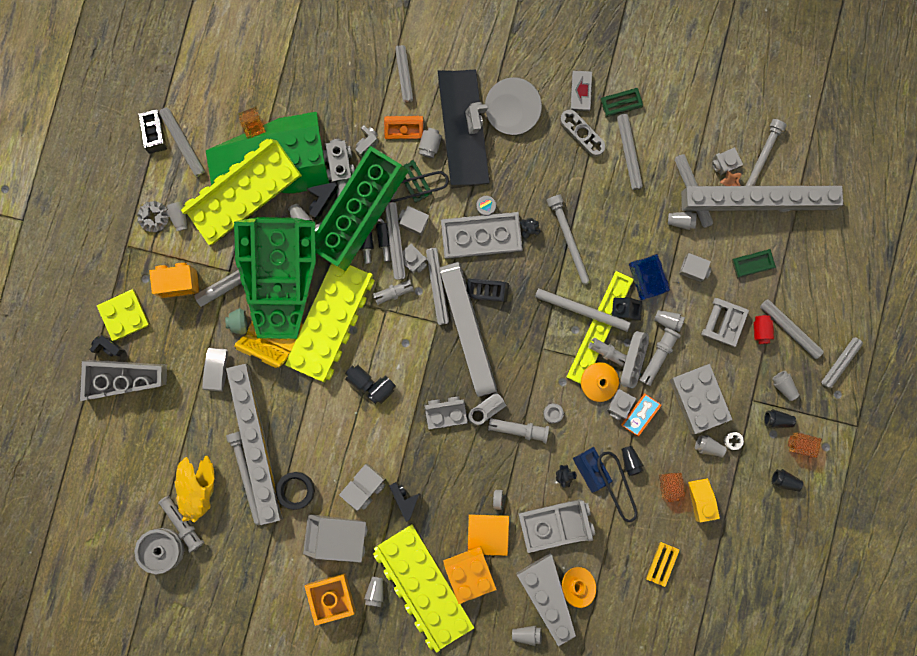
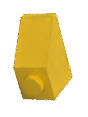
[688,478,720,522]

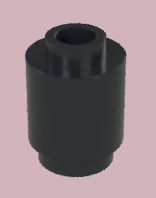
[345,365,374,393]
[367,375,396,405]

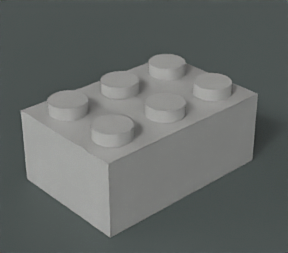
[669,364,732,434]

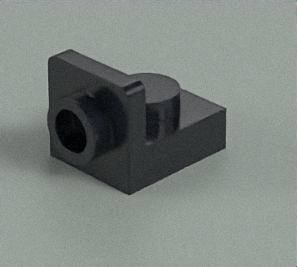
[612,298,642,321]
[90,335,125,357]

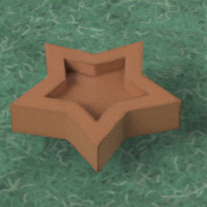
[720,171,741,186]

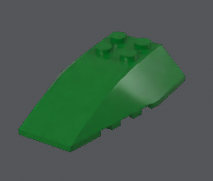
[205,112,329,194]
[234,217,316,339]

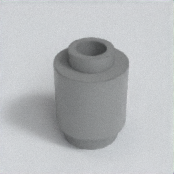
[418,128,442,158]

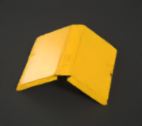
[234,321,303,368]

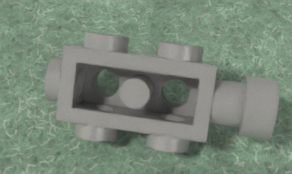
[323,139,355,198]

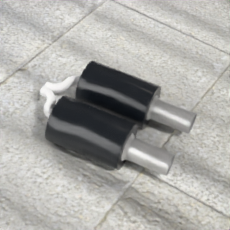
[359,219,391,264]

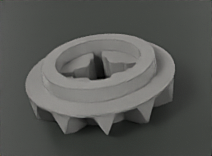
[137,201,169,232]

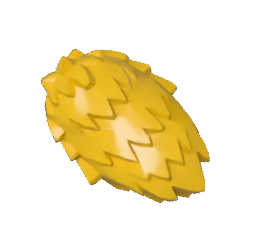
[175,456,215,523]

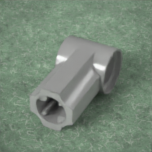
[468,392,507,426]

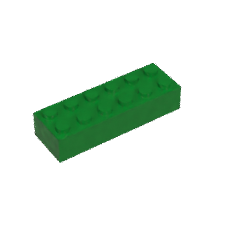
[316,146,409,271]

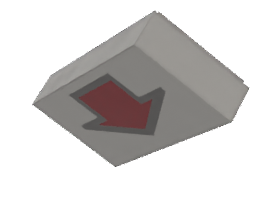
[570,71,592,111]

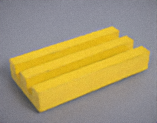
[646,542,679,587]

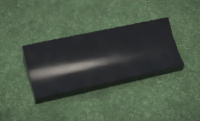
[437,69,490,189]

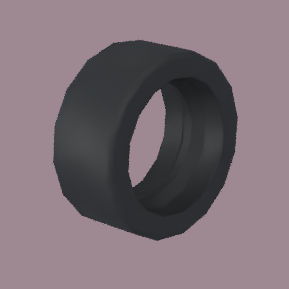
[276,472,315,510]

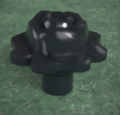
[519,218,541,238]
[556,465,577,488]

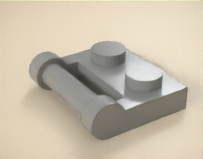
[701,298,749,347]

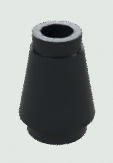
[764,409,796,429]
[621,446,644,477]
[771,469,803,492]

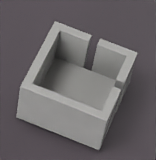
[339,464,386,511]

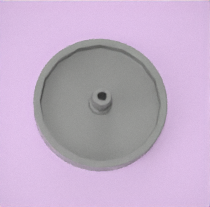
[485,77,542,135]

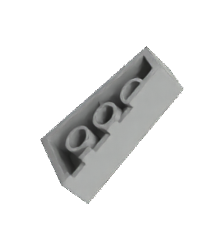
[80,360,167,401]
[516,553,576,646]

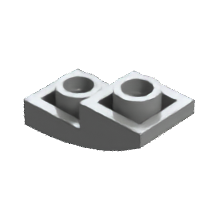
[203,348,229,392]

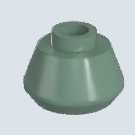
[225,308,248,335]

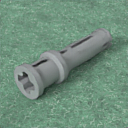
[639,328,681,386]
[488,418,549,444]
[158,495,205,553]

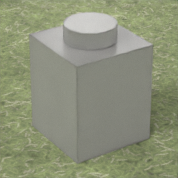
[398,206,430,236]
[679,253,712,282]

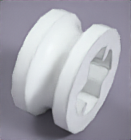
[724,432,744,450]

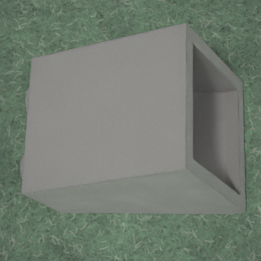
[303,514,367,562]

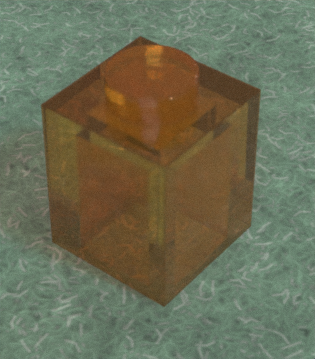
[238,106,266,139]
[788,433,822,458]
[659,472,685,502]

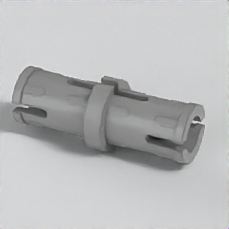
[373,279,414,305]
[588,337,627,367]

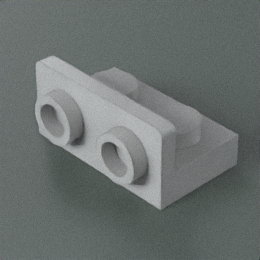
[425,396,467,429]

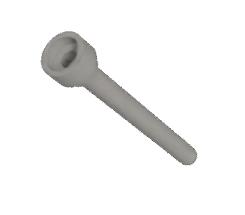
[746,119,787,186]
[546,194,589,285]
[226,431,260,525]

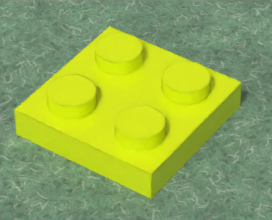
[97,289,150,342]

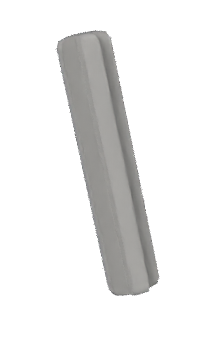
[395,45,413,102]
[822,337,863,388]

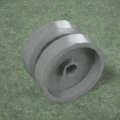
[134,528,185,574]

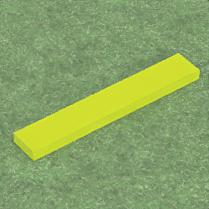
[566,271,634,384]

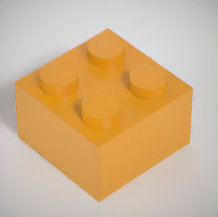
[149,263,199,298]
[443,547,496,604]
[305,573,356,626]

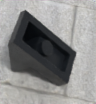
[307,183,338,221]
[389,482,420,522]

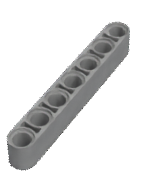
[440,262,497,397]

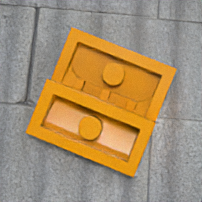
[468,515,509,556]

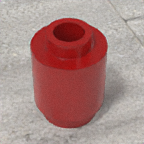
[753,315,774,344]

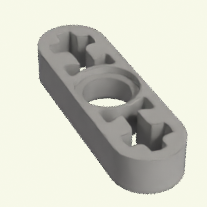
[560,110,605,157]
[621,331,649,388]

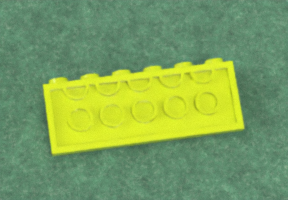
[181,139,302,246]
[285,263,375,383]
[373,524,474,653]

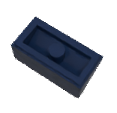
[573,447,613,493]

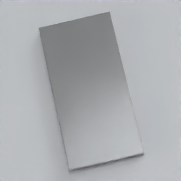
[441,212,522,259]

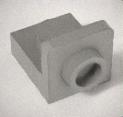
[465,102,488,134]
[355,125,379,158]
[712,147,743,176]
[402,244,427,274]
[607,389,636,421]

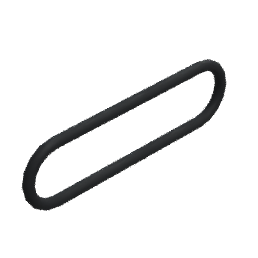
[390,171,449,202]

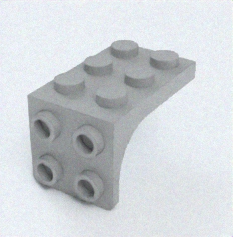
[518,499,595,553]

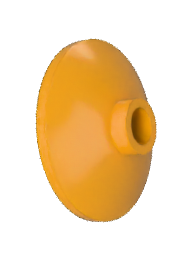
[581,362,619,402]
[562,567,596,608]

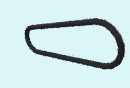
[597,451,638,523]

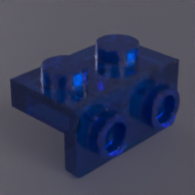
[628,254,670,300]

